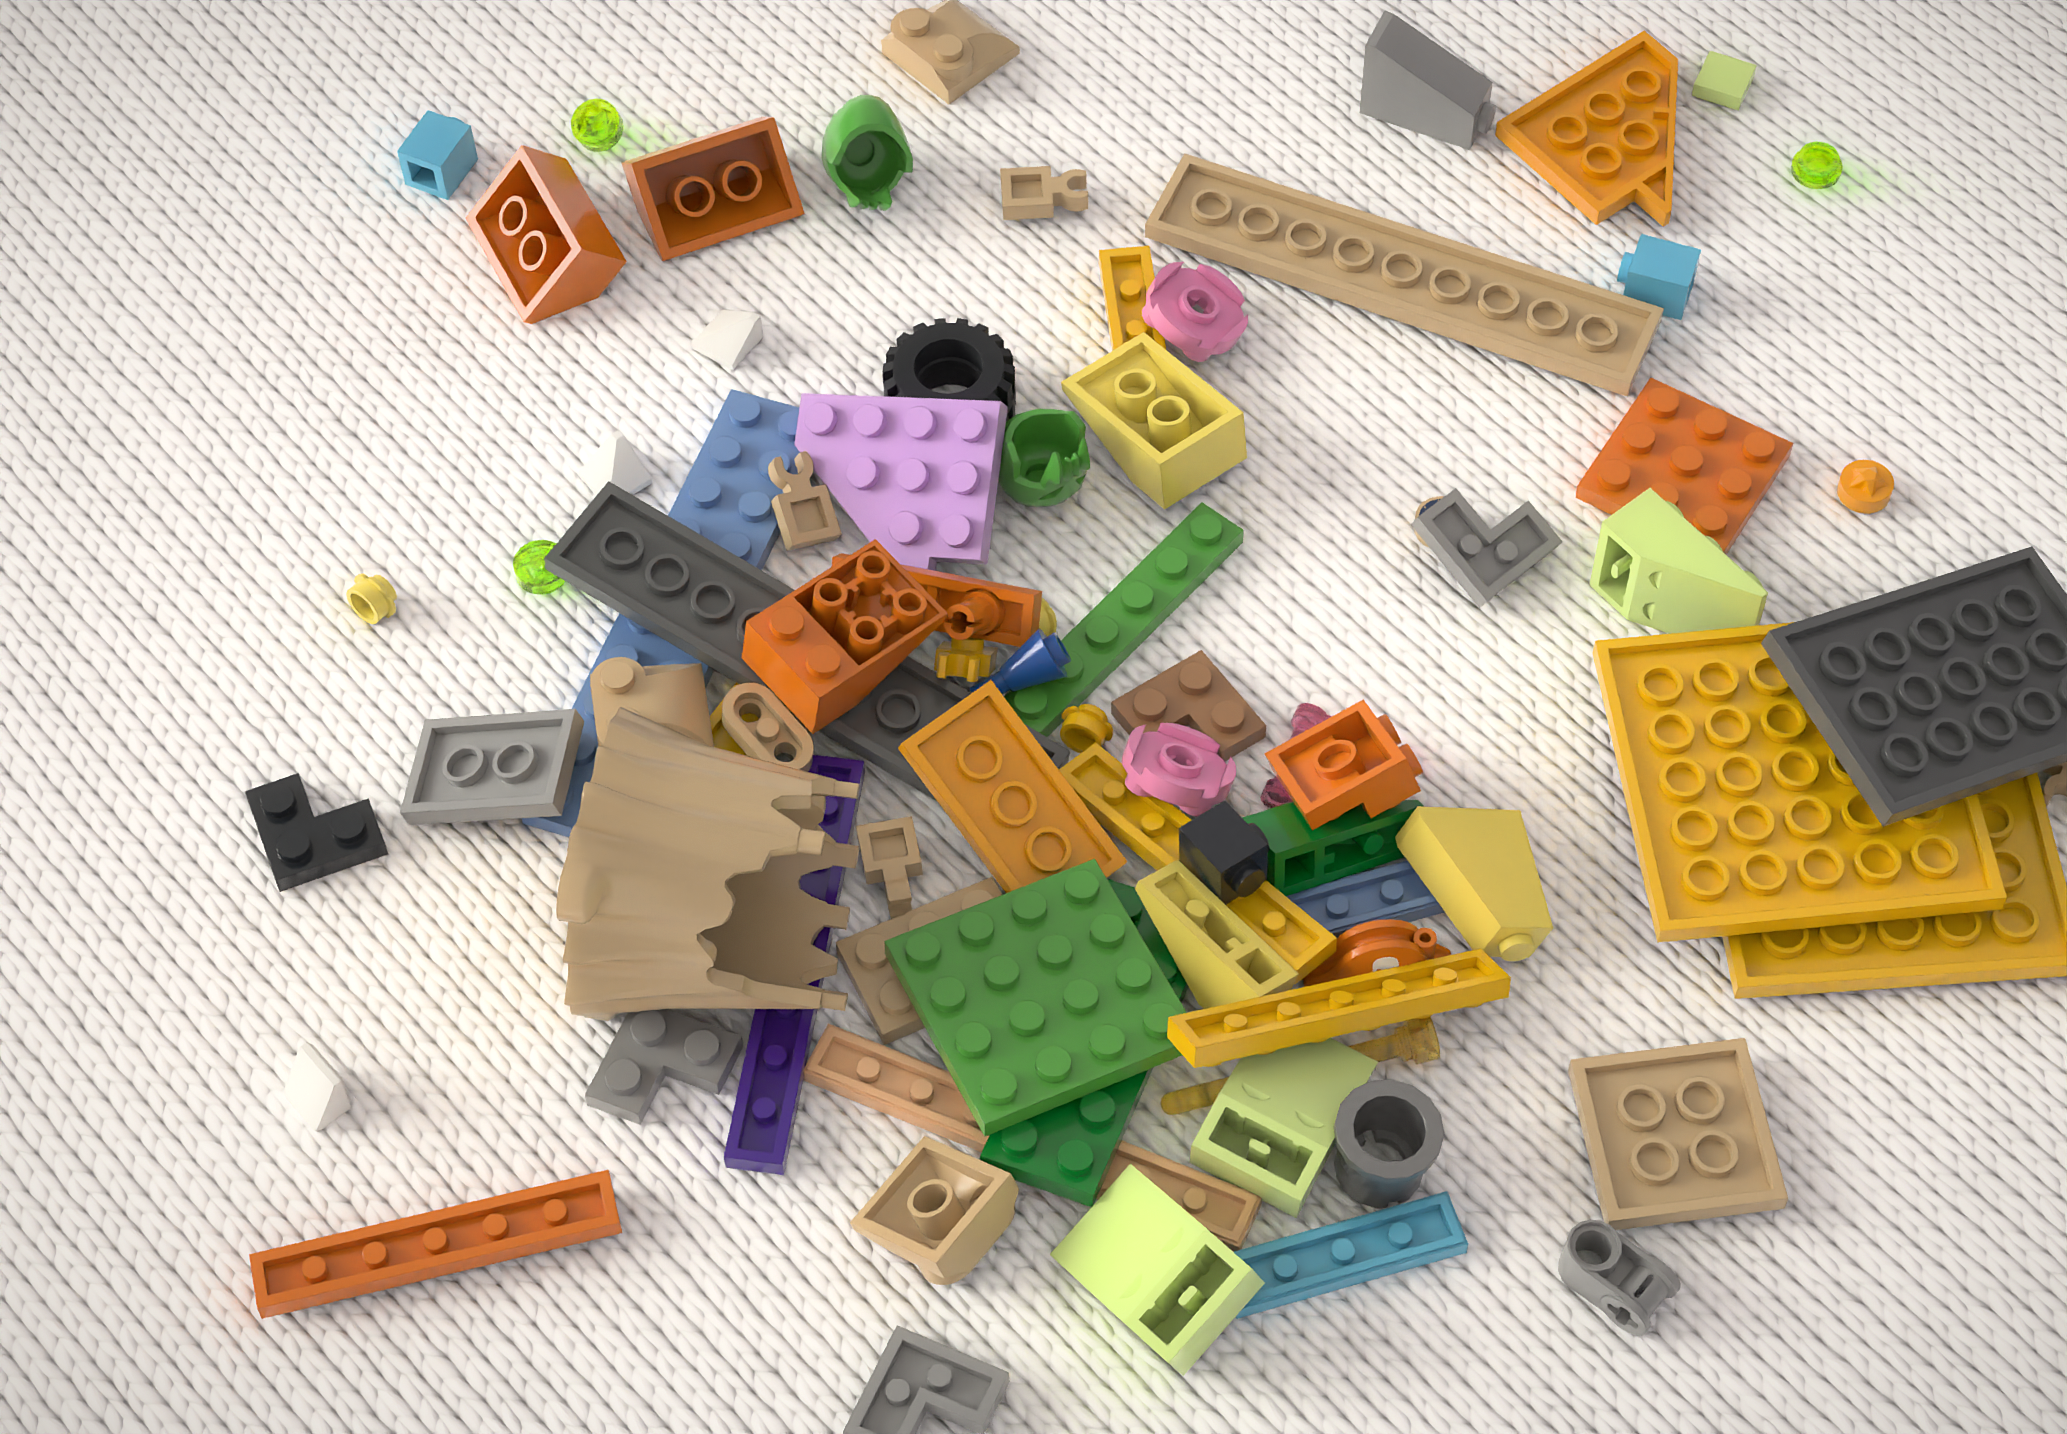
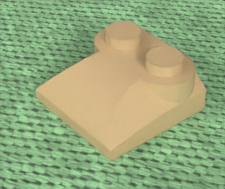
[881,0,1020,105]
[590,657,714,747]
[850,1136,1019,1285]

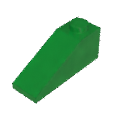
[1242,800,1424,896]

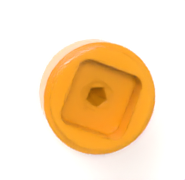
[1837,460,1894,514]

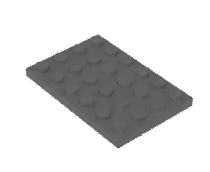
[1761,546,2067,827]

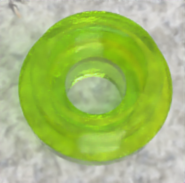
[1791,141,1843,189]

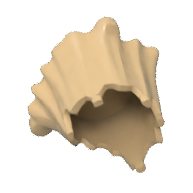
[556,707,860,1021]

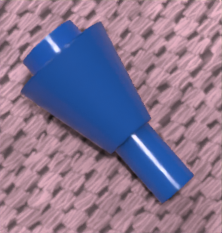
[970,628,1071,695]

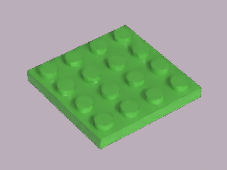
[884,859,1187,1137]

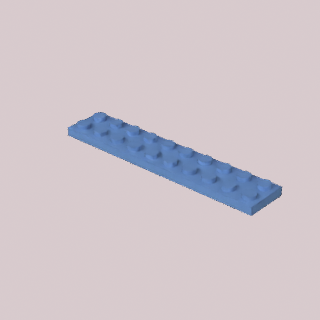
[522,389,800,837]

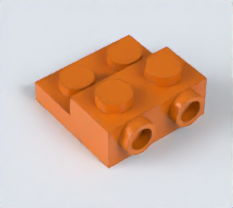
[1264,699,1423,830]

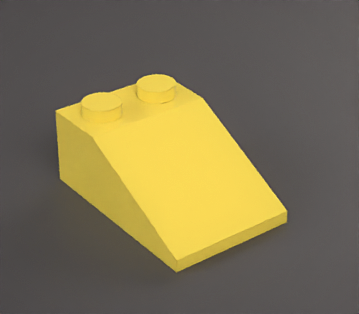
[1061,332,1247,510]

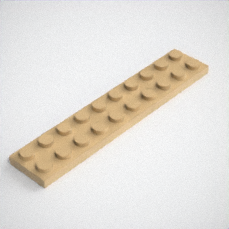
[1145,153,1664,397]

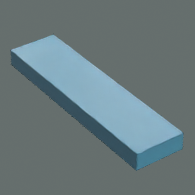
[1234,1191,1468,1319]

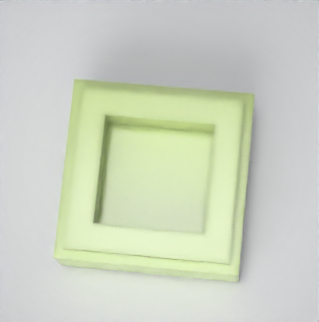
[1692,51,1757,111]

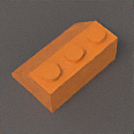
[621,117,805,261]
[466,145,627,324]

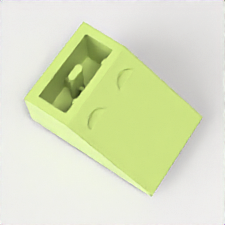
[1589,488,1768,634]
[1189,1038,1378,1218]
[1050,1164,1265,1376]

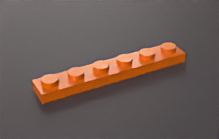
[249,1169,622,1319]

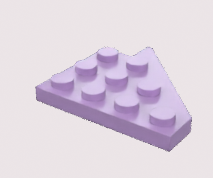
[794,393,1008,571]

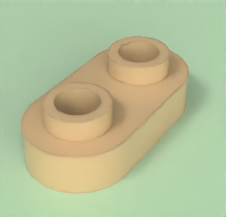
[722,683,814,772]

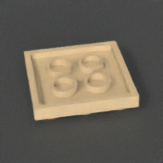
[1568,1038,1788,1230]

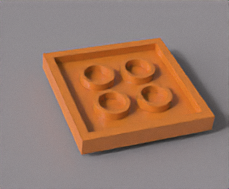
[1575,377,1794,555]

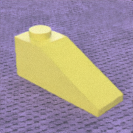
[1135,859,1299,1009]

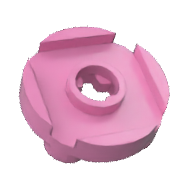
[1142,262,1248,362]
[1122,723,1236,817]

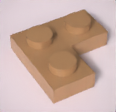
[1111,650,1267,761]

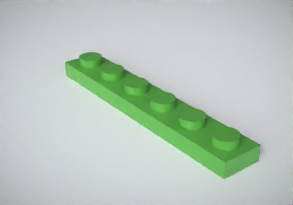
[1004,502,1244,737]

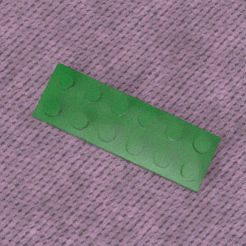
[980,879,1189,1207]

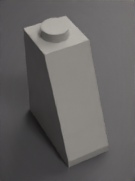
[1359,11,1496,150]

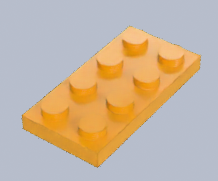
[898,680,1128,893]

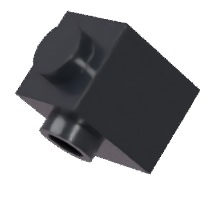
[1179,801,1270,905]

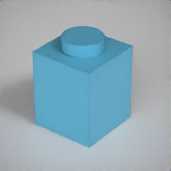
[397,110,478,200]
[1617,234,1701,320]

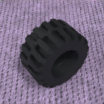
[882,318,1016,421]

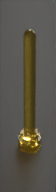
[1160,1017,1440,1115]

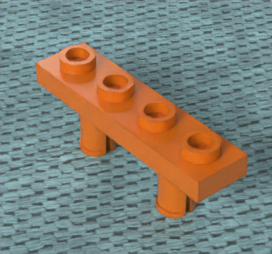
[832,553,1043,647]

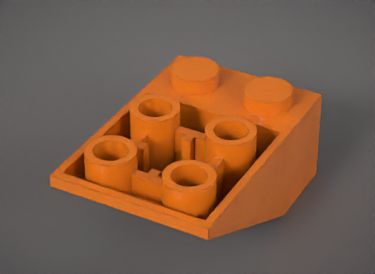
[742,539,948,734]

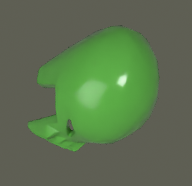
[821,95,913,211]
[998,409,1090,507]

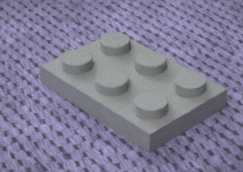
[400,709,584,825]

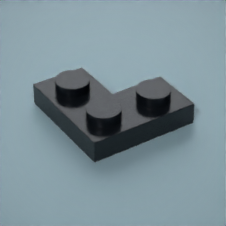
[245,773,388,892]

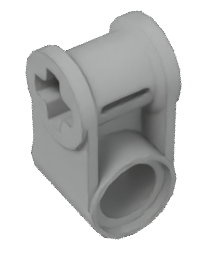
[1558,1219,1681,1336]

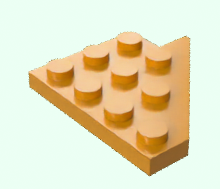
[1495,30,1678,227]

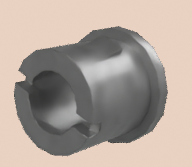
[1334,1079,1445,1208]

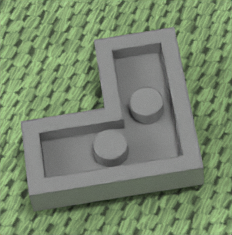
[1411,488,1563,608]
[585,1009,743,1125]
[843,1325,1010,1434]

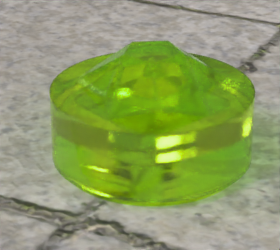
[571,99,624,152]
[513,540,566,595]

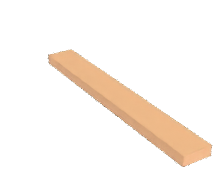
[804,1023,1262,1252]

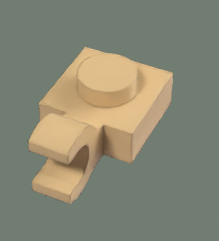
[856,816,923,919]

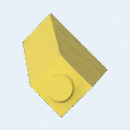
[1395,806,1553,961]

